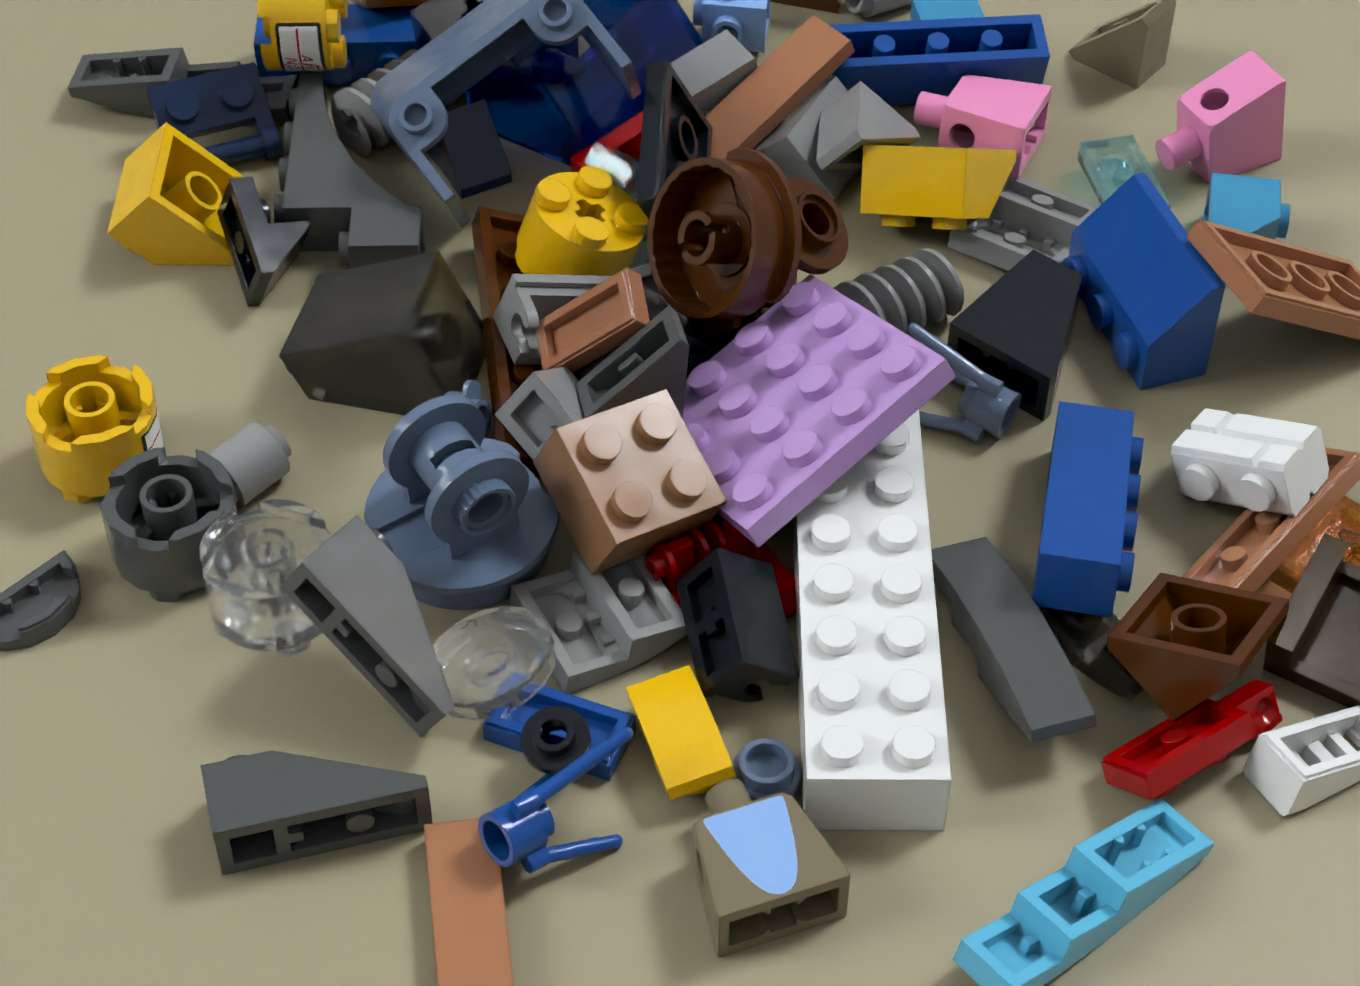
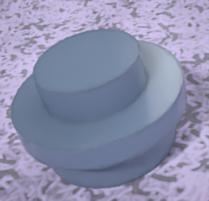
[732,738,801,801]

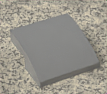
[947,177,1098,271]
[509,550,687,694]

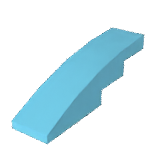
[952,798,1215,986]

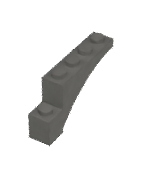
[274,71,425,290]

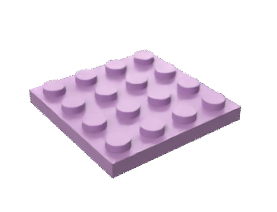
[683,274,956,547]

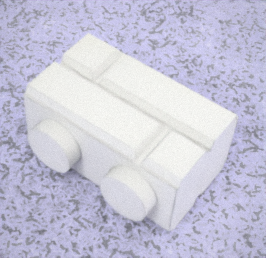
[1171,408,1329,517]

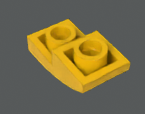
[625,665,736,801]

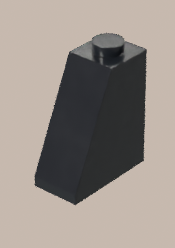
[947,249,1082,422]

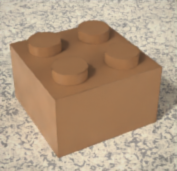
[533,389,727,575]

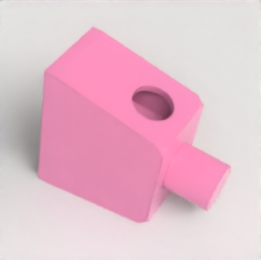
[1155,50,1286,182]
[914,75,1052,179]

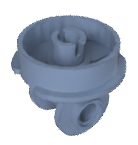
[364,395,559,610]

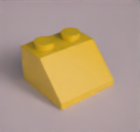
[107,122,256,265]
[860,144,1017,230]

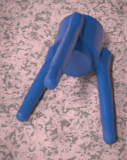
[478,727,633,874]

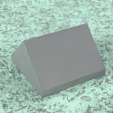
[753,75,862,204]

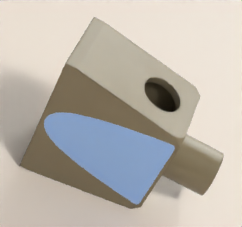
[693,779,850,958]

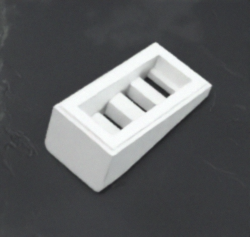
[1243,705,1360,816]

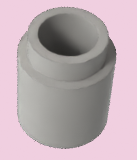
[208,422,291,508]

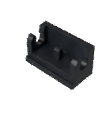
[676,547,800,702]

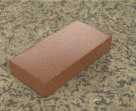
[536,267,650,373]

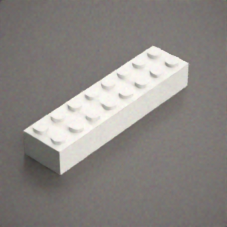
[792,409,951,830]

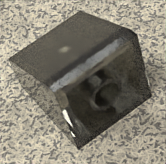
[279,251,486,416]

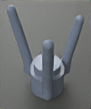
[908,323,1022,443]

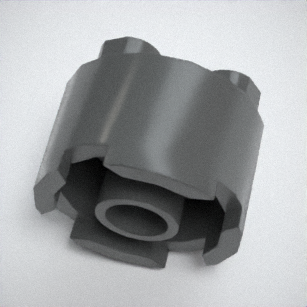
[100,447,243,602]

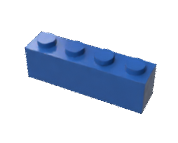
[825,14,1050,106]
[1032,401,1144,618]

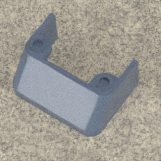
[371,0,641,228]

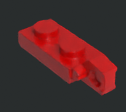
[1101,679,1283,800]

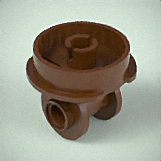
[647,147,848,332]

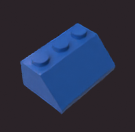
[1063,172,1225,390]

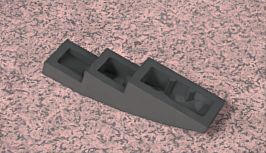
[67,47,299,126]
[931,537,1096,743]

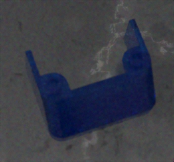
[467,0,704,166]

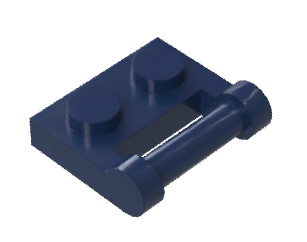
[147,62,284,165]

